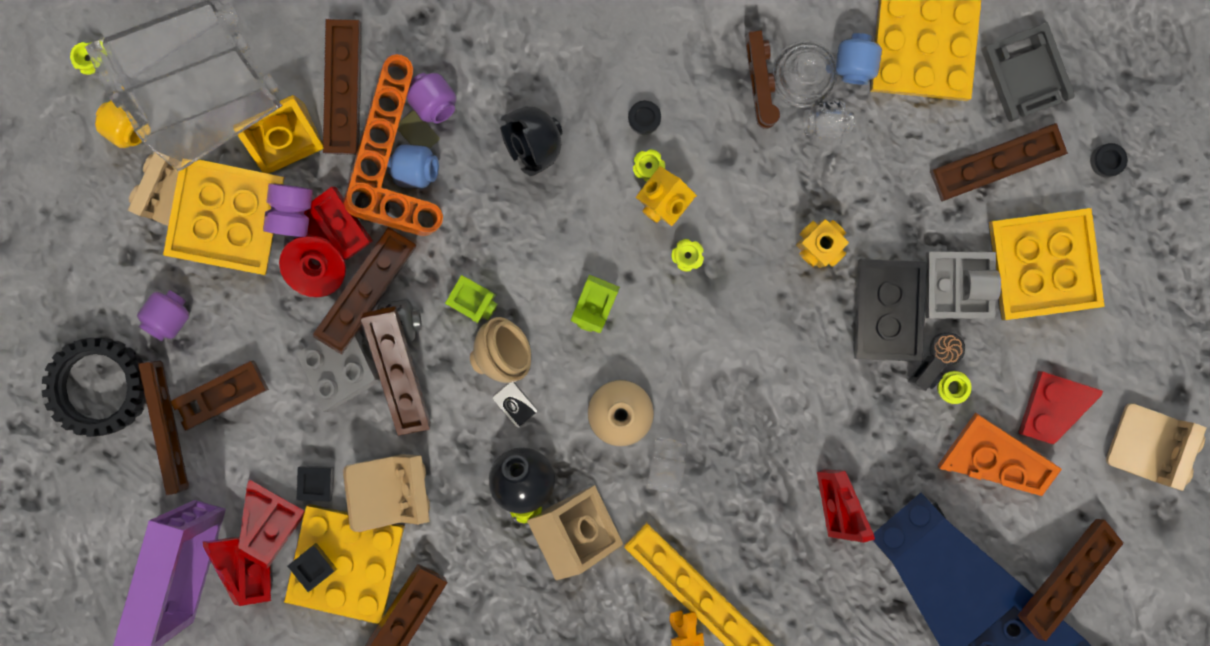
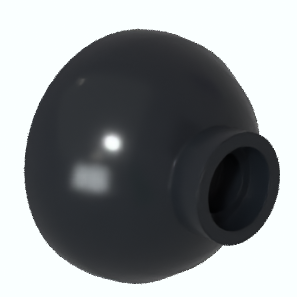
[489,447,555,514]

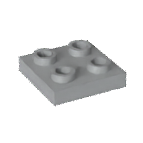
[926,252,1001,319]
[297,331,380,412]

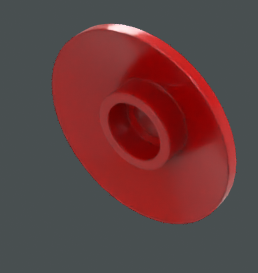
[279,235,346,297]

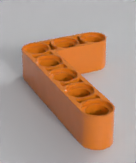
[344,54,443,236]

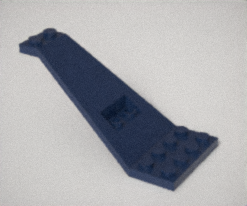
[872,493,1091,646]

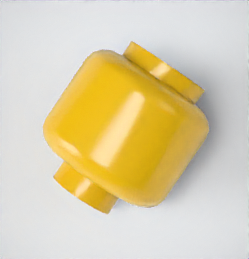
[95,98,148,148]

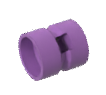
[263,183,313,237]

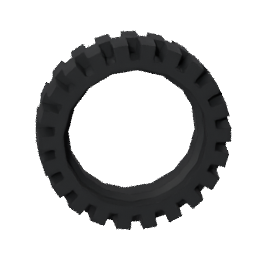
[41,338,147,437]

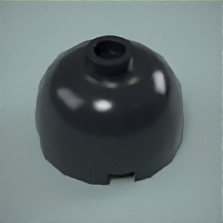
[500,106,563,176]

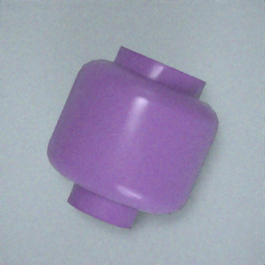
[407,73,457,124]
[137,290,189,341]

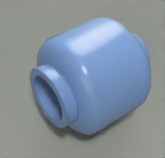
[835,33,882,85]
[387,144,439,189]

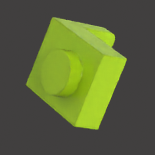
[570,274,620,333]
[445,275,498,324]

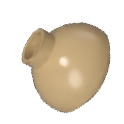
[470,317,531,383]
[588,380,654,446]

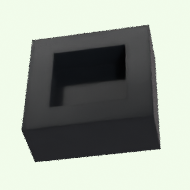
[907,356,946,391]
[296,466,334,502]
[287,543,337,592]

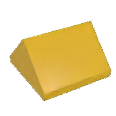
[231,95,323,174]

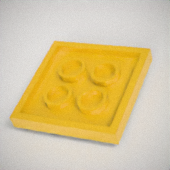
[870,0,981,101]
[163,156,285,275]
[989,208,1105,320]
[284,504,405,624]

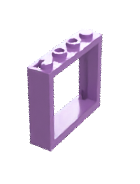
[113,500,226,646]

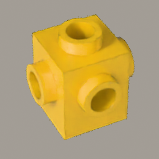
[635,166,697,226]
[796,219,849,268]

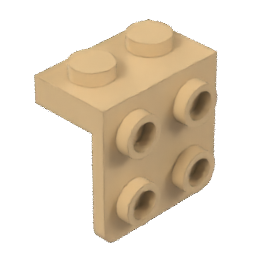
[128,149,181,226]
[1106,403,1207,491]
[343,454,430,532]

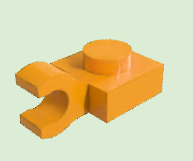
[670,610,704,646]

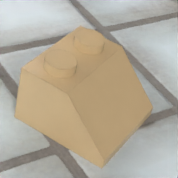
[527,485,623,580]

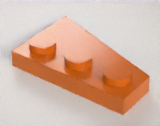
[937,412,1062,496]

